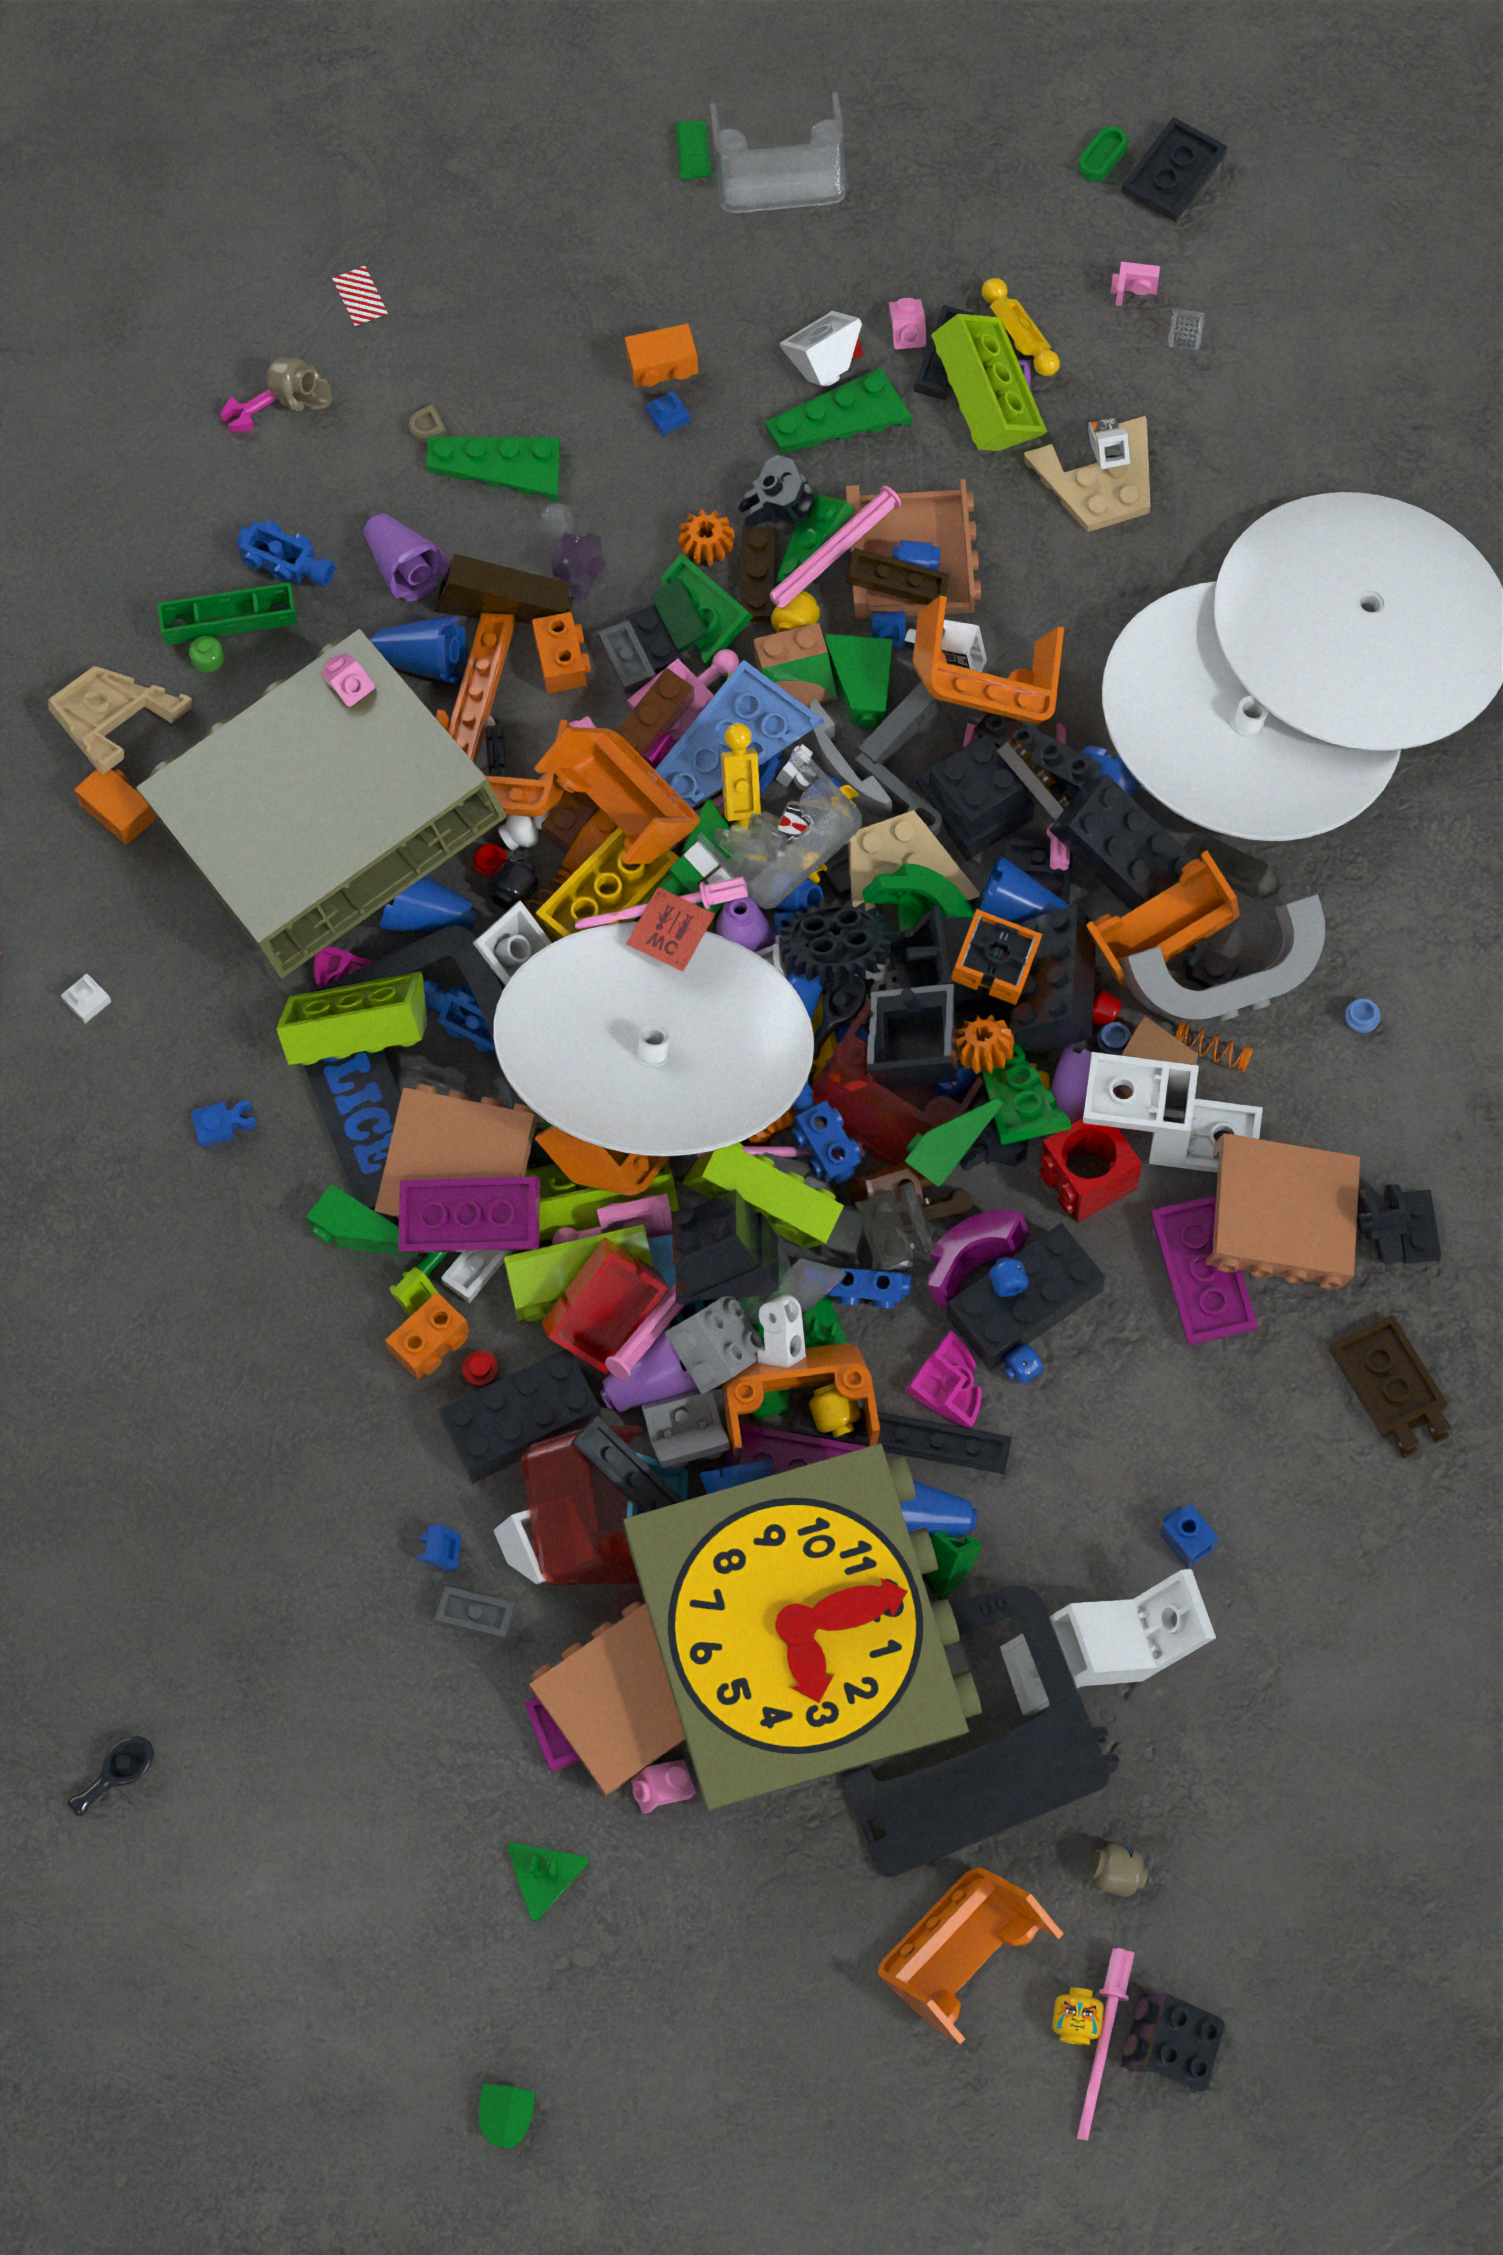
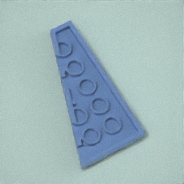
[655,660,824,809]

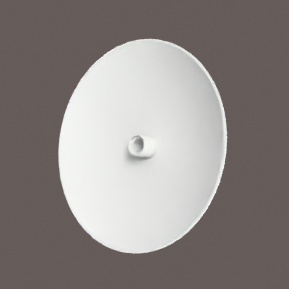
[1214,492,1503,751]
[1102,581,1401,841]
[493,922,814,1156]

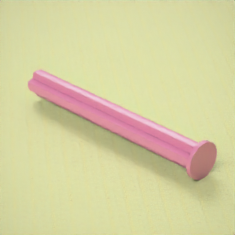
[770,485,901,608]
[605,1284,687,1380]

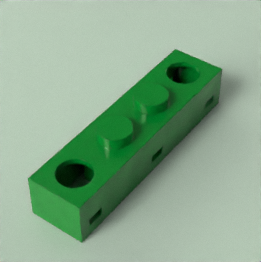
[157,582,298,645]

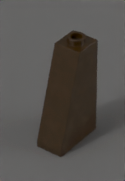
[435,554,574,624]

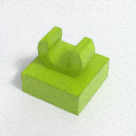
[389,1267,438,1316]

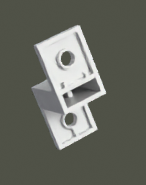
[1083,1052,1263,1173]
[1000,1569,1216,1716]

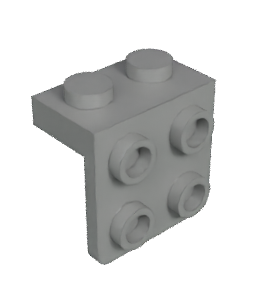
[665,1295,764,1394]
[641,1389,730,1469]

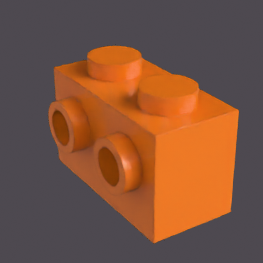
[625,323,698,387]
[532,612,591,694]
[74,768,156,846]
[385,1292,469,1380]

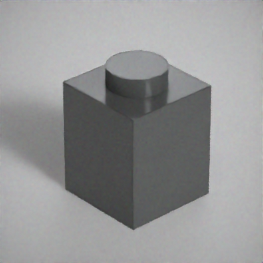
[821,1205,867,1266]

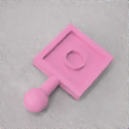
[627,649,739,743]
[552,1194,673,1245]

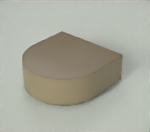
[408,404,448,443]

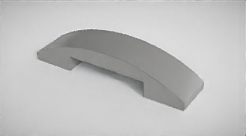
[810,699,892,819]

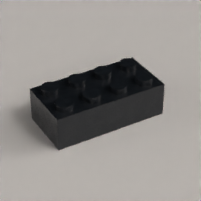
[1049,774,1195,911]
[1009,904,1096,1057]
[947,1222,1105,1371]
[438,1349,602,1484]

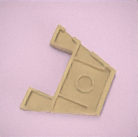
[1024,416,1150,532]
[48,666,192,774]
[848,810,980,915]

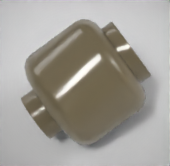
[1090,1843,1148,1897]

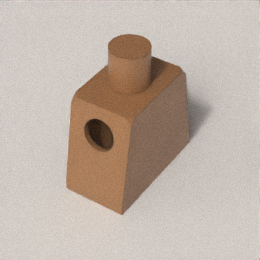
[1116,1016,1198,1099]

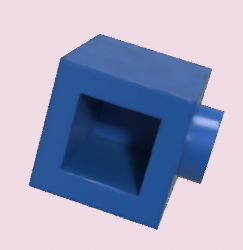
[1160,1504,1219,1569]

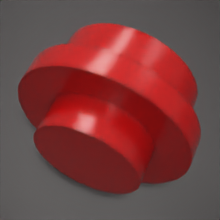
[473,844,507,878]
[462,1351,498,1387]

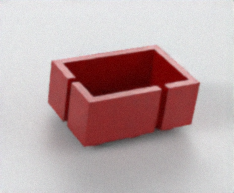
[542,1237,669,1374]

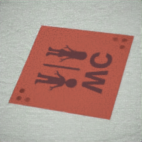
[626,887,715,972]

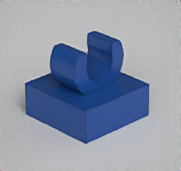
[645,390,691,436]
[871,611,906,648]
[417,1524,461,1571]

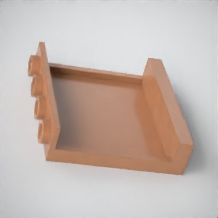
[846,479,981,620]
[374,1084,545,1218]
[1206,1133,1360,1289]
[528,1600,686,1798]

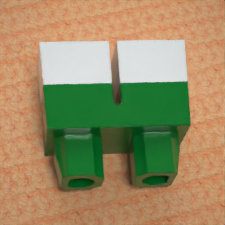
[659,842,732,916]

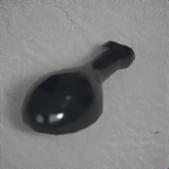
[813,975,867,1061]
[68,1736,154,1816]

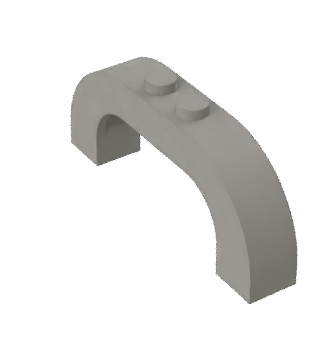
[1117,894,1325,1022]

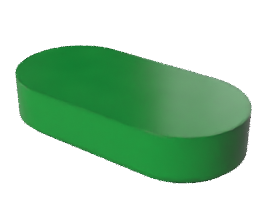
[1078,126,1128,182]

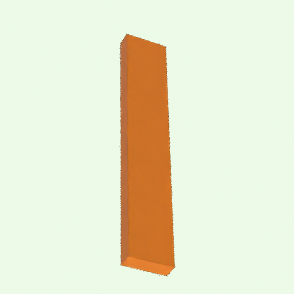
[447,613,516,765]

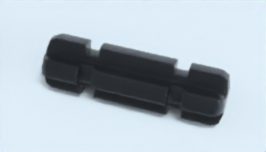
[485,725,508,777]

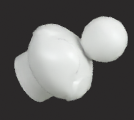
[498,809,553,850]

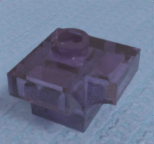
[551,532,606,602]

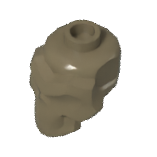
[266,356,332,411]

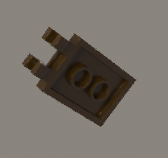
[1329,1315,1451,1459]

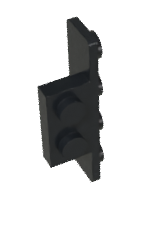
[974,712,1103,795]

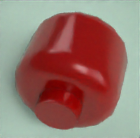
[1092,990,1122,1028]

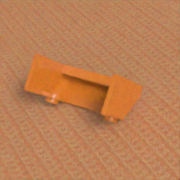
[913,595,1064,724]
[436,710,570,817]
[534,727,700,864]
[1086,850,1240,988]
[535,1125,670,1196]
[721,1344,880,1465]
[878,1867,1063,2044]

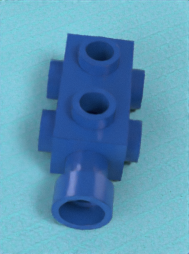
[237,520,335,587]
[424,980,496,1054]
[790,1082,861,1185]
[802,1261,912,1308]

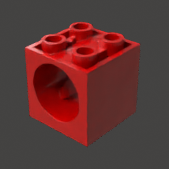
[1038,1118,1142,1223]

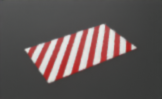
[332,266,388,326]

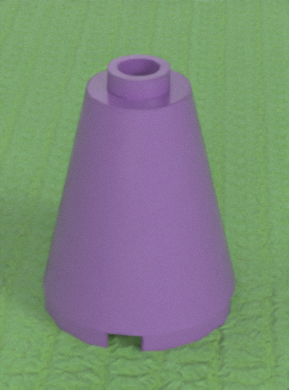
[364,514,448,601]
[713,897,775,953]
[1043,1044,1123,1139]
[600,1324,698,1412]

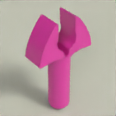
[221,389,278,432]

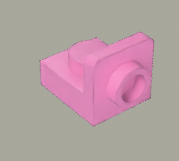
[1111,261,1160,306]

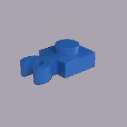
[191,1100,257,1148]

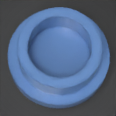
[1345,999,1380,1033]
[1097,1022,1132,1056]

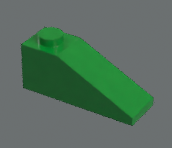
[905,1095,1007,1187]
[306,1184,419,1257]

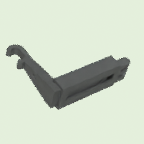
[855,681,942,836]

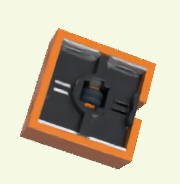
[951,909,1043,1005]

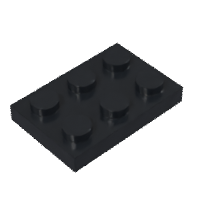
[1121,117,1228,222]

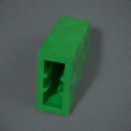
[825,634,893,729]

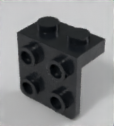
[1120,1993,1224,2091]

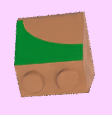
[754,623,837,707]

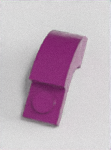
[927,1210,1030,1308]

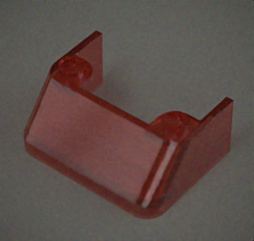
[811,1004,984,1164]
[521,1426,642,1585]

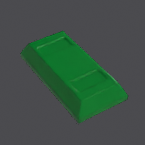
[675,120,711,180]

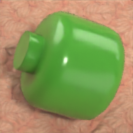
[189,635,224,673]

